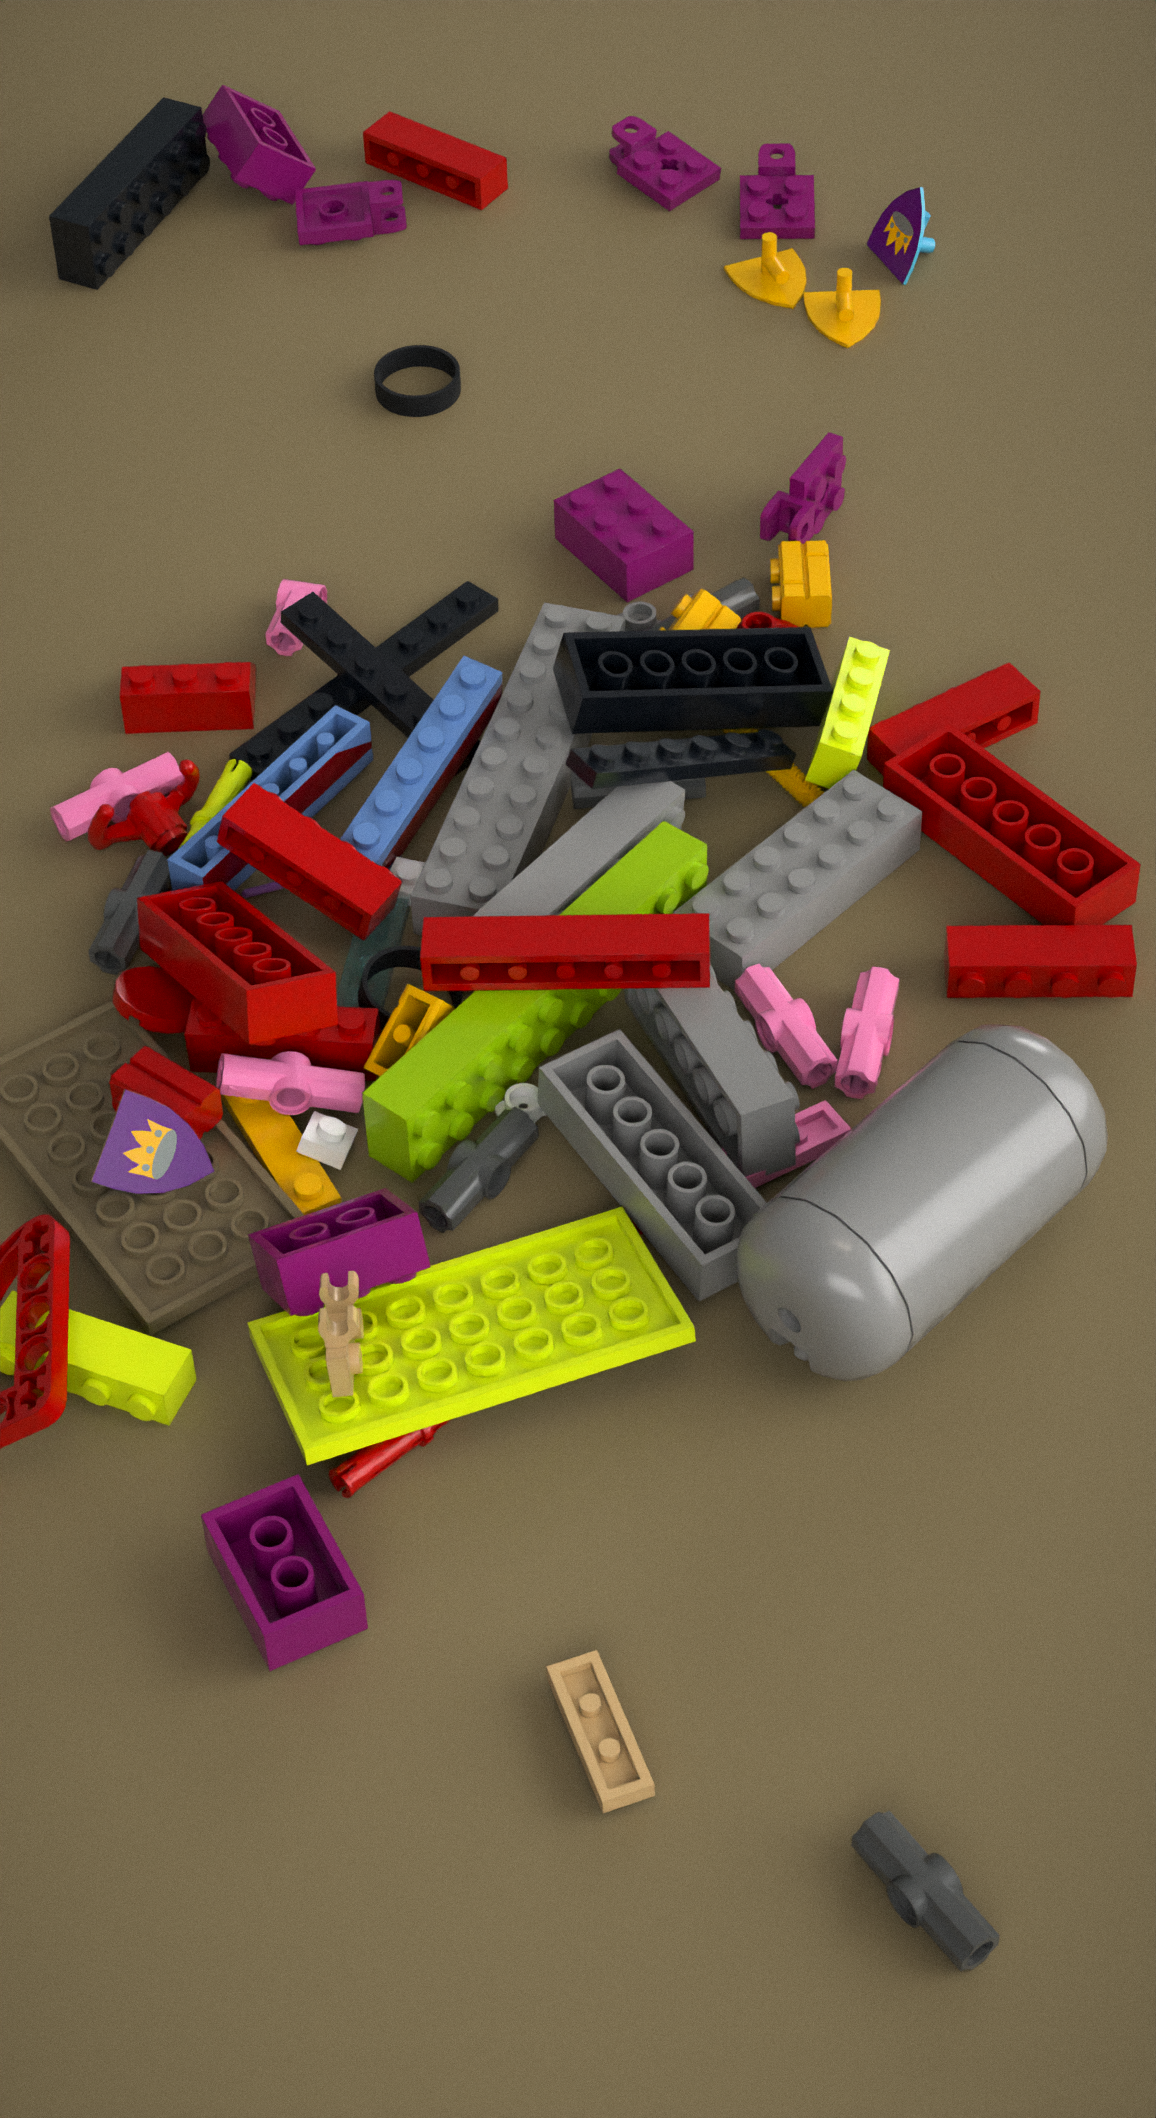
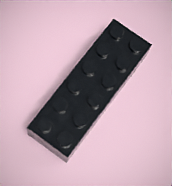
[49,97,210,290]
[553,627,833,734]

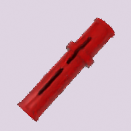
[329,1419,453,1498]

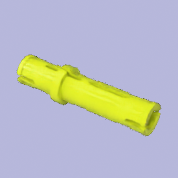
[178,759,252,849]

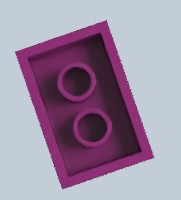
[203,84,316,205]
[554,468,694,603]
[248,1188,431,1316]
[201,1474,368,1671]

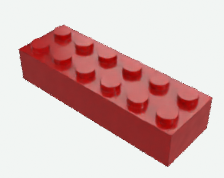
[883,723,1141,925]
[137,881,338,1046]

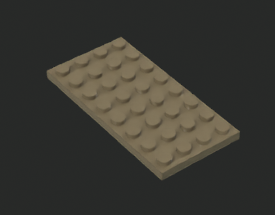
[0,1000,304,1336]

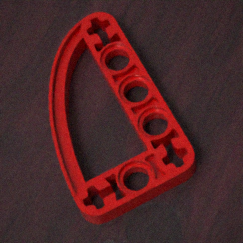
[0,1214,70,1449]

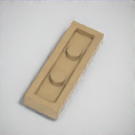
[546,1650,655,1813]

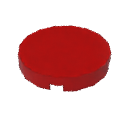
[112,966,197,1034]

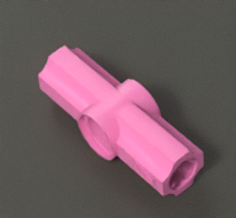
[50,752,183,842]
[735,963,838,1089]
[835,967,899,1099]
[216,1051,365,1115]

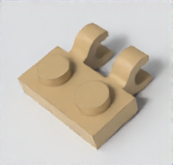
[318,1271,364,1397]

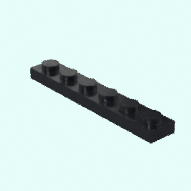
[280,592,481,776]
[565,729,796,789]

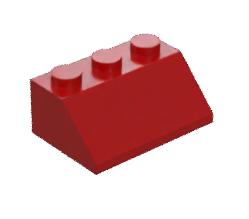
[119,662,257,734]

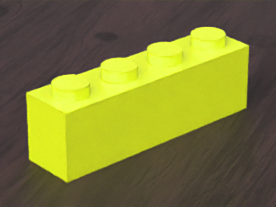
[805,636,890,789]
[0,1290,197,1426]

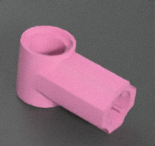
[265,579,327,656]

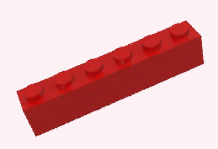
[420,913,710,991]

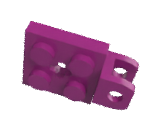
[609,116,721,211]
[740,143,815,239]
[295,180,407,245]
[760,432,846,544]

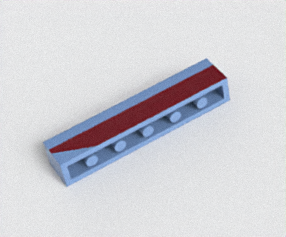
[340,656,503,870]
[167,705,373,891]

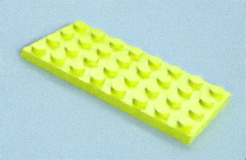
[247,1207,696,1466]

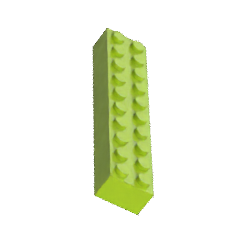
[362,821,709,1183]

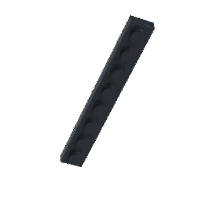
[229,581,499,781]

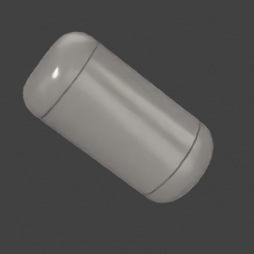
[734,1024,1108,1381]

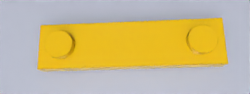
[221,1095,342,1215]

